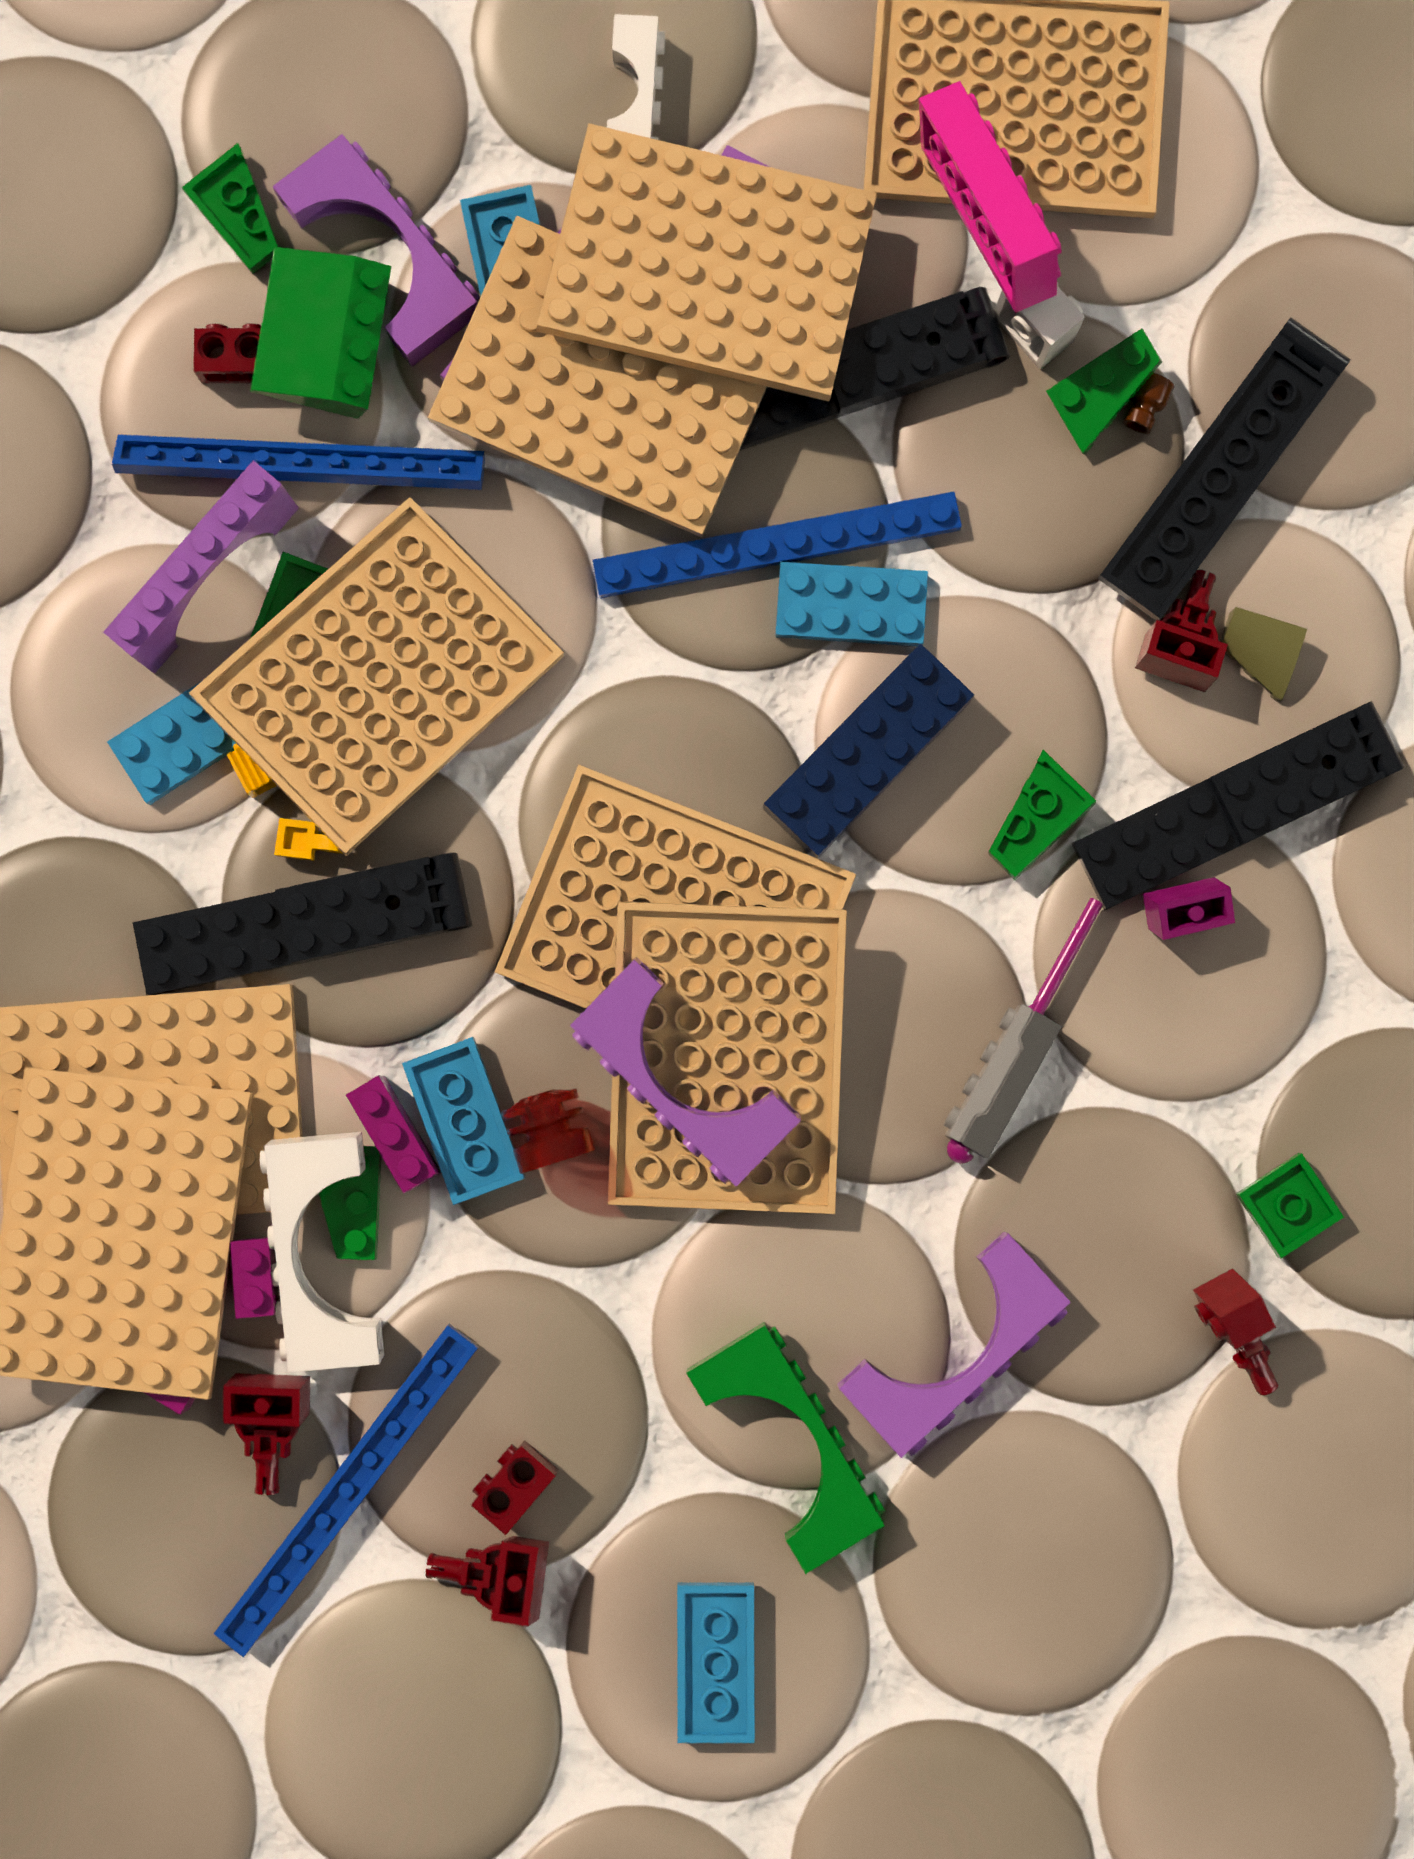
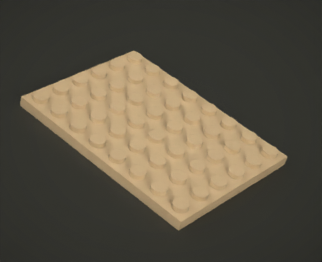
[863,0,1170,219]
[537,123,877,401]
[428,215,767,537]
[189,497,564,856]
[495,765,856,1009]
[608,902,847,1214]
[0,984,308,1215]
[0,1067,253,1399]

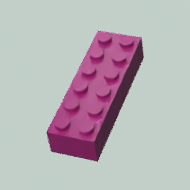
[919,81,1062,313]

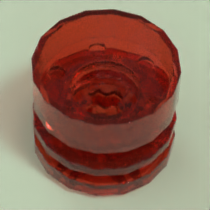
[501,1088,596,1174]

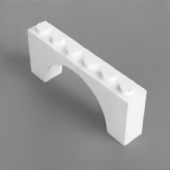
[260,1132,385,1373]

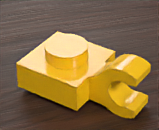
[274,818,343,861]

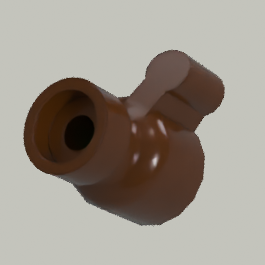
[1123,373,1175,434]

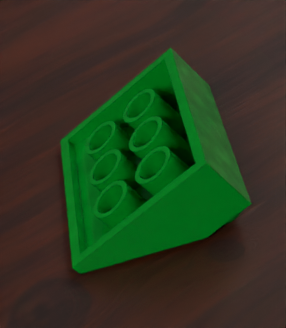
[250,247,392,419]

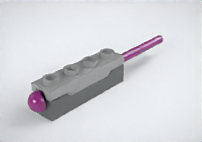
[944,898,1103,1164]

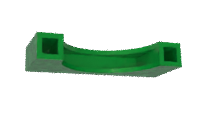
[686,1322,886,1574]

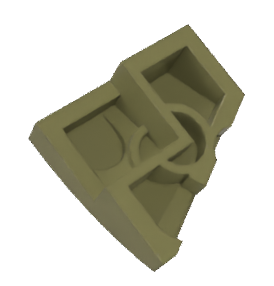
[1221,607,1307,701]

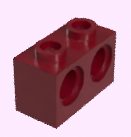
[193,323,261,383]
[471,1440,558,1536]

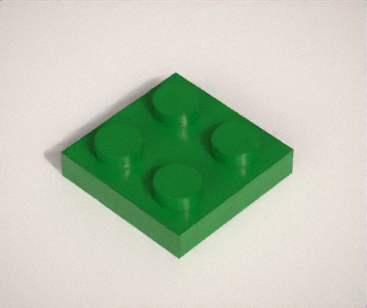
[1236,1153,1344,1259]

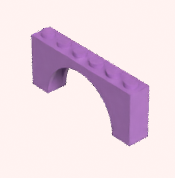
[272,134,480,367]
[103,460,299,674]
[570,957,801,1186]
[837,1232,1071,1458]

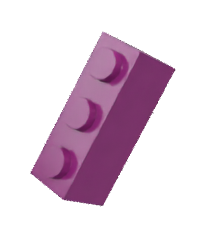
[346,1075,441,1193]

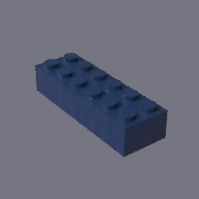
[763,643,975,859]

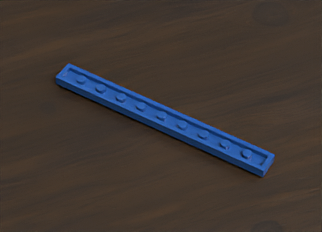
[112,435,485,490]
[592,491,962,599]
[213,1324,479,1657]

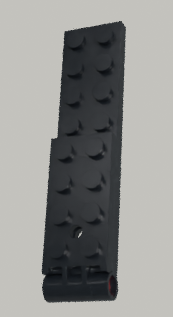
[740,287,1010,451]
[1098,317,1351,620]
[1072,701,1406,911]
[132,853,473,996]

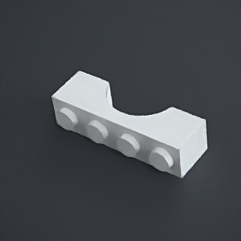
[607,14,665,140]

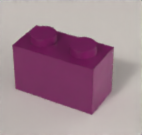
[1143,877,1235,940]
[230,1237,280,1319]

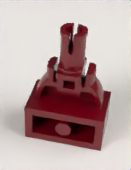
[1135,570,1228,693]
[1193,1268,1279,1396]
[223,1373,310,1495]
[426,1536,549,1627]

